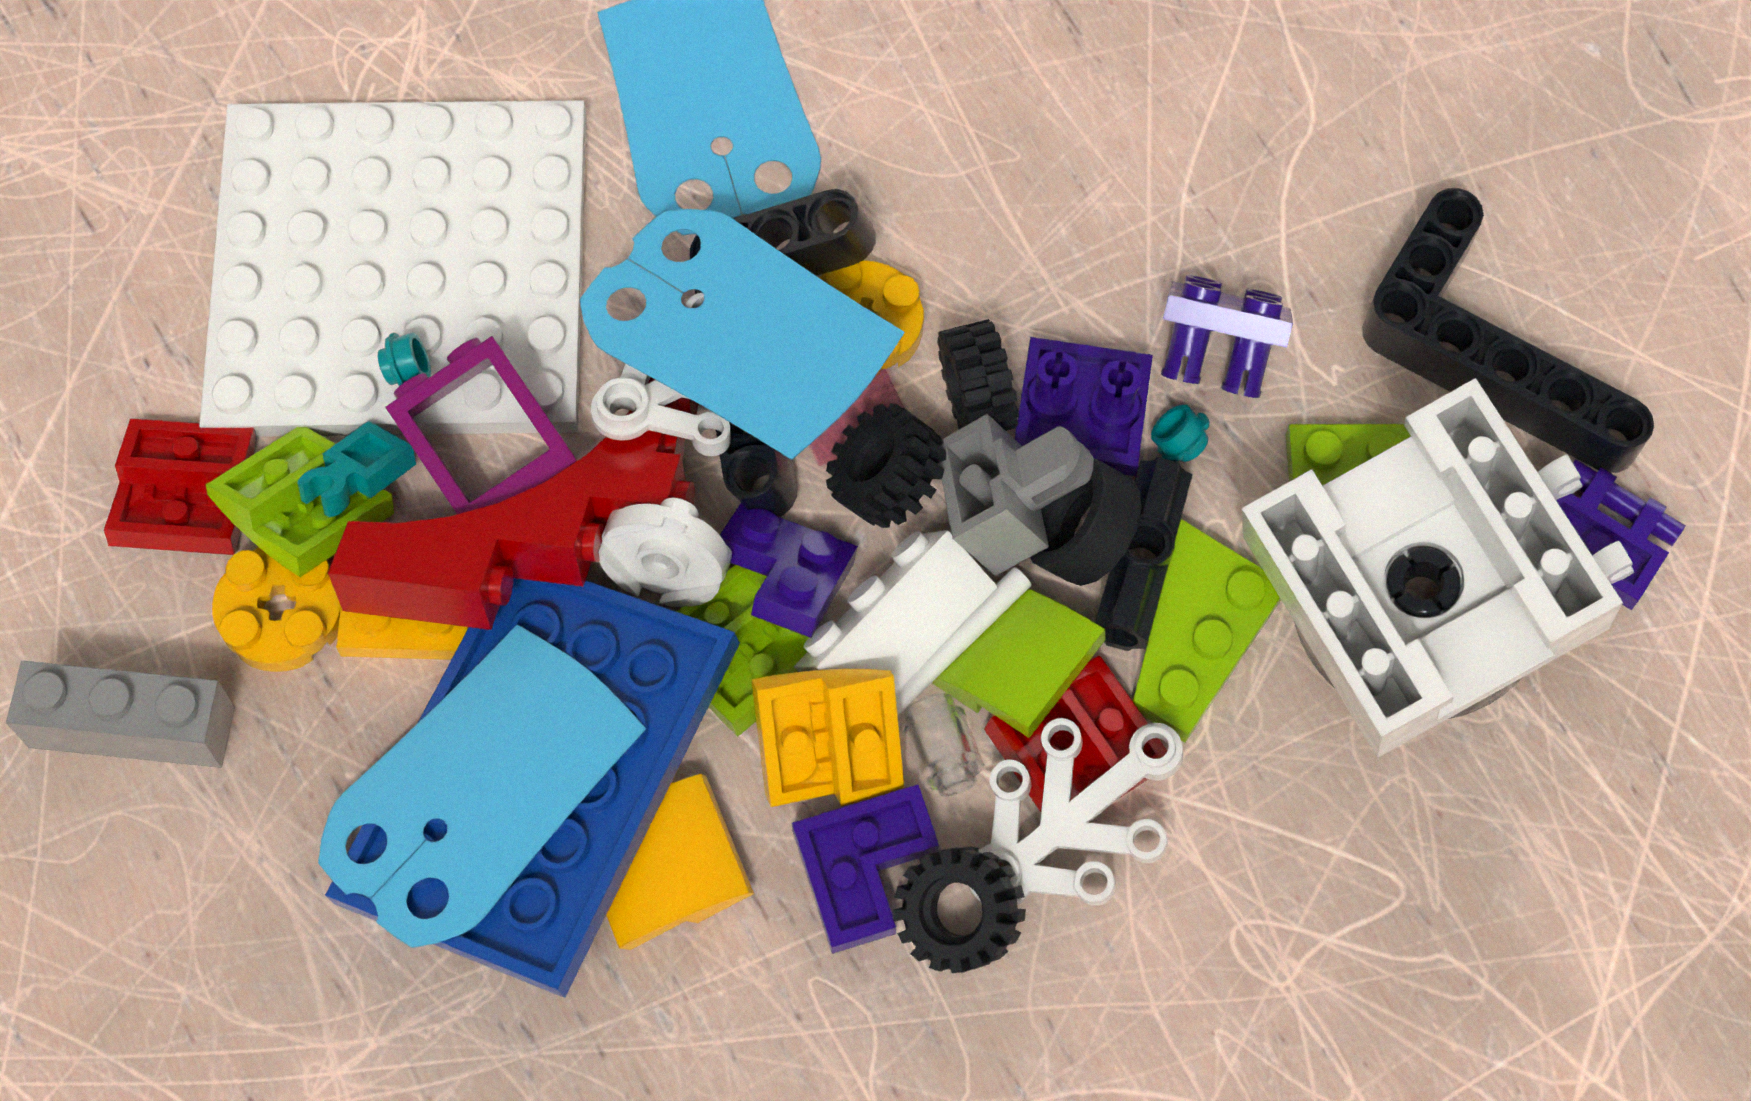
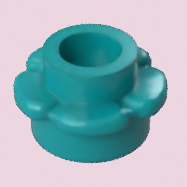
[377,332,431,386]
[1151,405,1210,462]

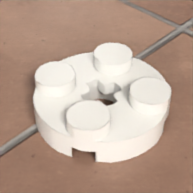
[599,498,732,607]

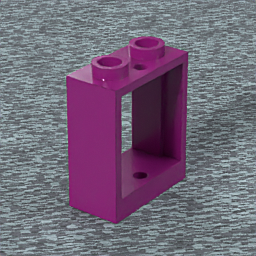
[385,336,577,514]

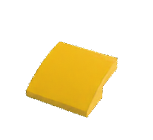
[751,669,904,807]
[606,773,754,950]

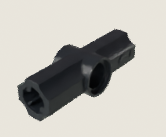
[1095,457,1193,651]

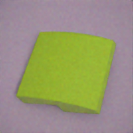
[206,427,394,577]
[676,565,809,737]
[932,589,1105,738]

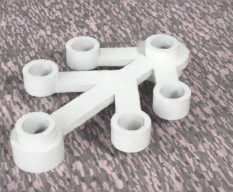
[591,293,731,456]
[970,718,1183,906]

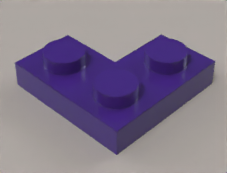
[720,503,858,638]
[792,784,939,954]

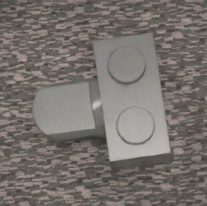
[939,414,1094,576]

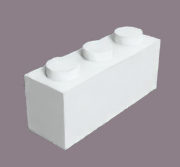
[794,530,998,694]

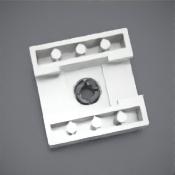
[1242,378,1623,758]

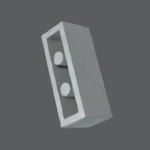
[6,660,235,768]

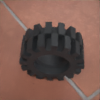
[937,319,1019,431]
[826,403,946,528]
[893,846,1026,973]

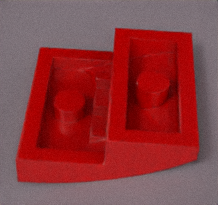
[104,418,256,555]
[984,655,1167,812]

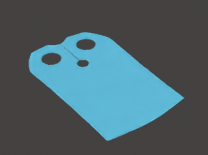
[597,0,821,235]
[579,209,905,460]
[318,625,646,948]

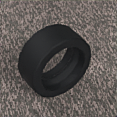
[1030,458,1141,586]

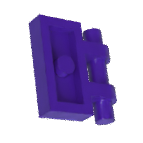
[1556,459,1686,610]

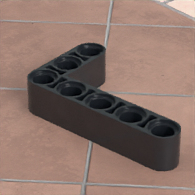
[1362,188,1654,473]
[689,189,876,517]

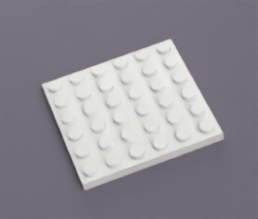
[199,100,586,437]

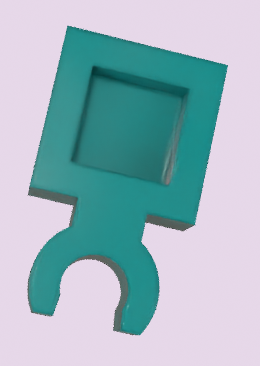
[297,421,416,518]

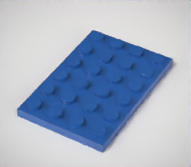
[325,578,740,998]

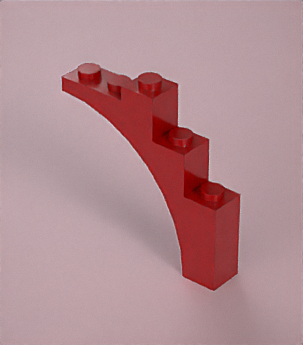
[328,377,699,630]

